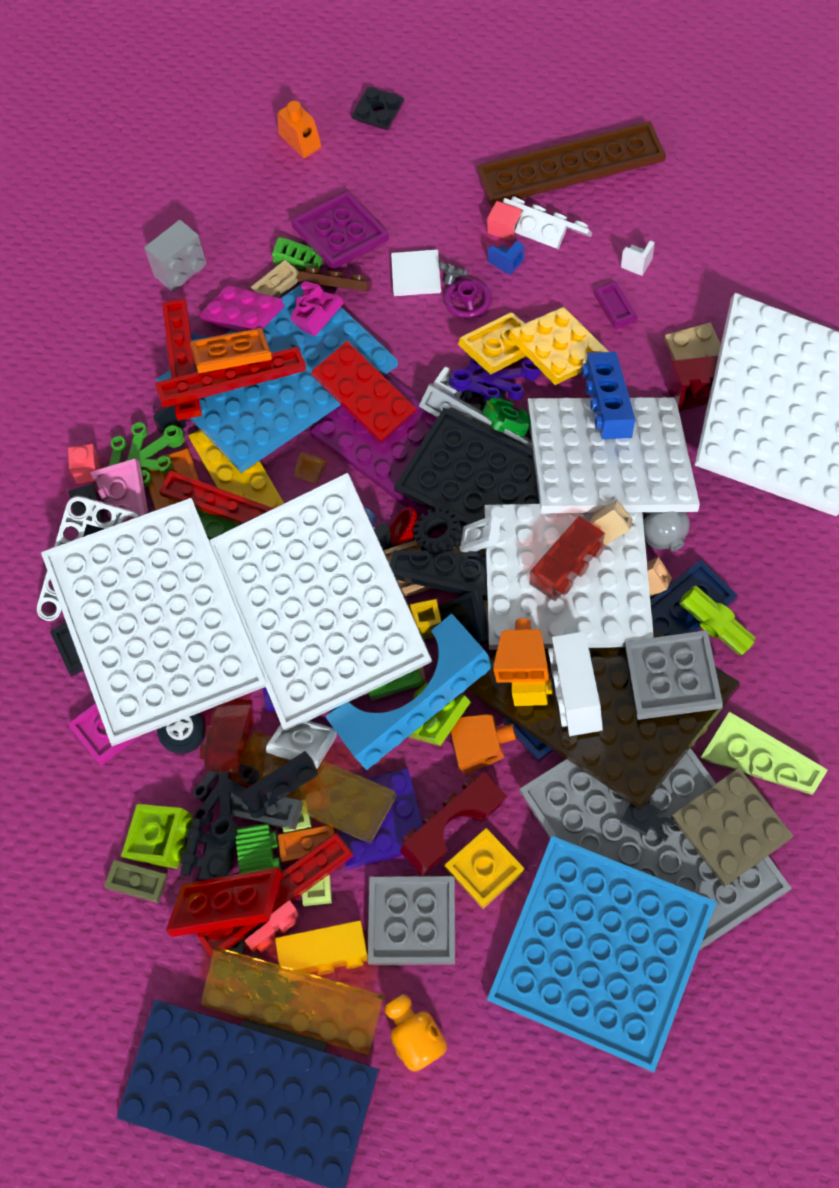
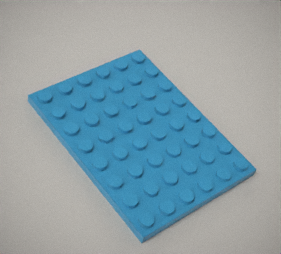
[156,284,398,473]

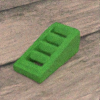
[272,237,323,271]

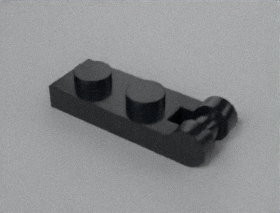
[242,751,318,818]

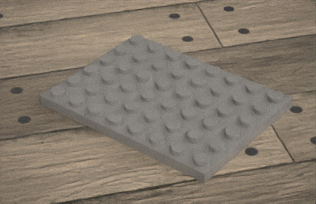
[519,748,792,951]

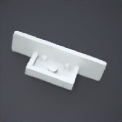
[503,197,592,250]

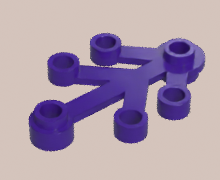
[449,358,541,402]

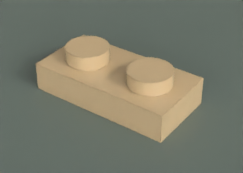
[250,260,298,298]

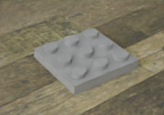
[625,630,723,720]
[368,876,455,965]

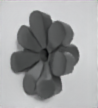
[439,262,469,285]

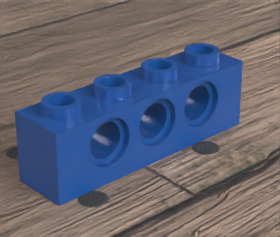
[582,352,635,439]

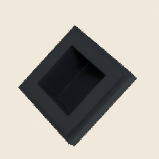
[153,405,187,436]

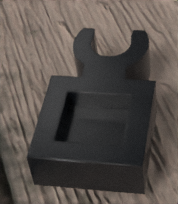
[621,802,675,841]

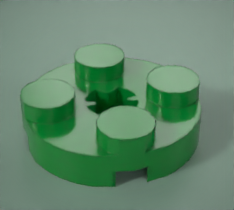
[482,397,531,437]

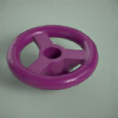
[444,278,491,319]

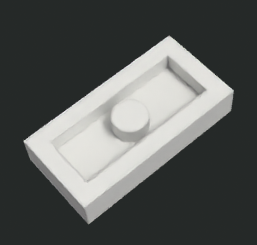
[460,515,501,553]

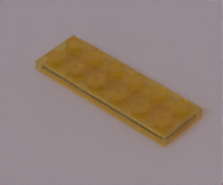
[230,731,397,844]
[200,947,384,1055]

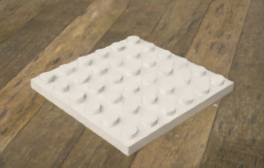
[527,397,700,513]
[485,504,654,650]

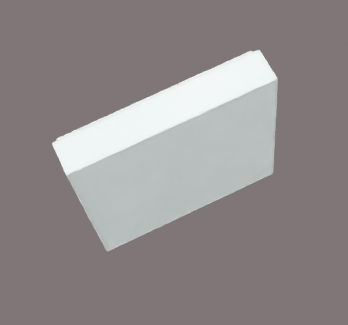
[391,250,441,296]
[266,721,337,769]

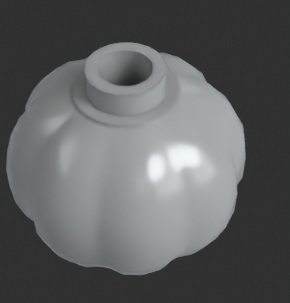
[643,511,690,551]

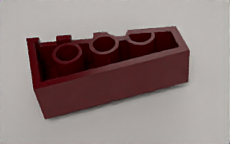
[667,355,719,412]

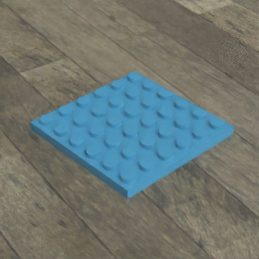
[487,836,717,1072]

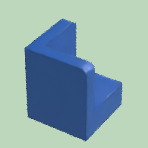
[488,241,525,275]

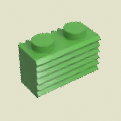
[236,823,282,874]

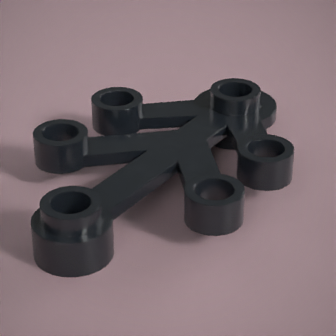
[193,746,259,842]

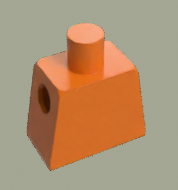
[277,101,322,159]
[493,618,549,683]
[451,714,517,775]

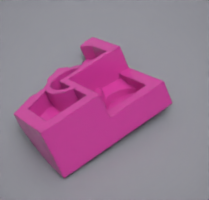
[290,281,344,337]

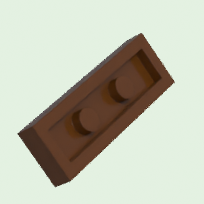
[297,267,372,292]

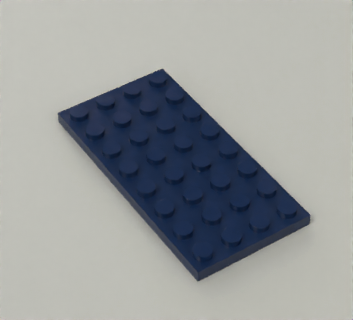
[116,999,380,1188]

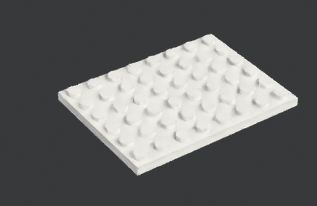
[695,293,839,516]
[209,473,433,731]
[41,498,267,746]

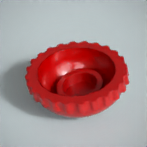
[390,506,419,547]

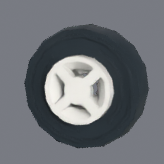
[157,713,206,754]

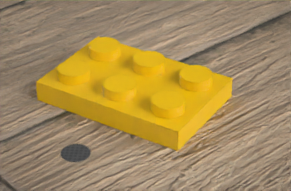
[458,312,526,374]

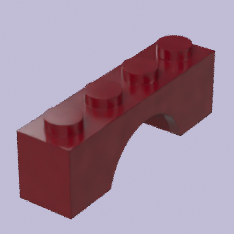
[400,772,507,876]

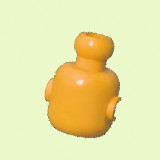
[385,994,447,1072]

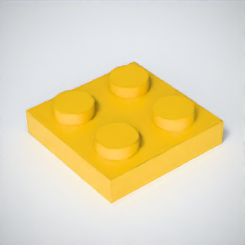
[445,828,525,909]

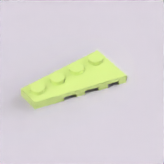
[700,712,827,795]

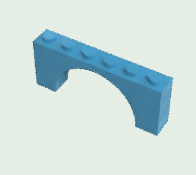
[326,614,494,770]

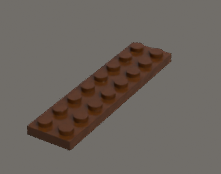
[477,121,666,206]

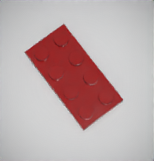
[311,341,416,444]
[166,867,283,937]

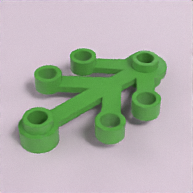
[104,422,185,487]

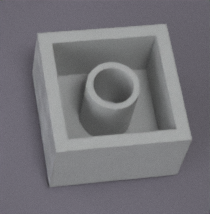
[144,220,207,292]

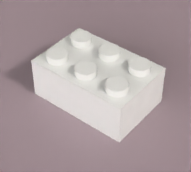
[548,631,603,736]

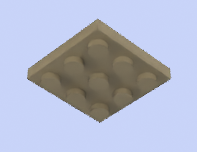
[671,768,794,888]

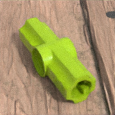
[679,585,756,656]

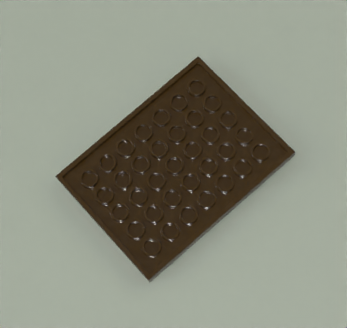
[466,628,740,810]

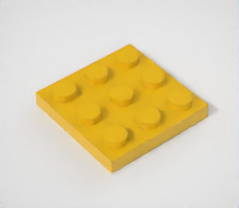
[508,307,609,385]

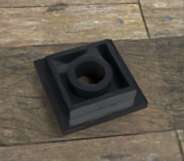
[351,87,404,130]

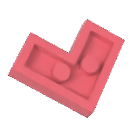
[244,900,299,953]

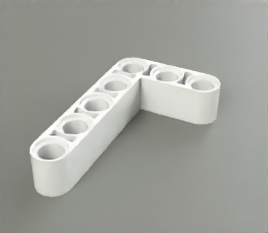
[37,496,139,621]

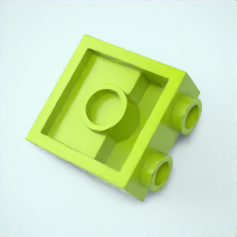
[408,682,471,746]
[121,804,194,869]

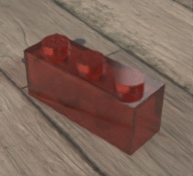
[529,516,605,602]
[200,699,254,773]

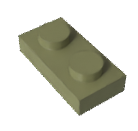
[104,860,168,904]

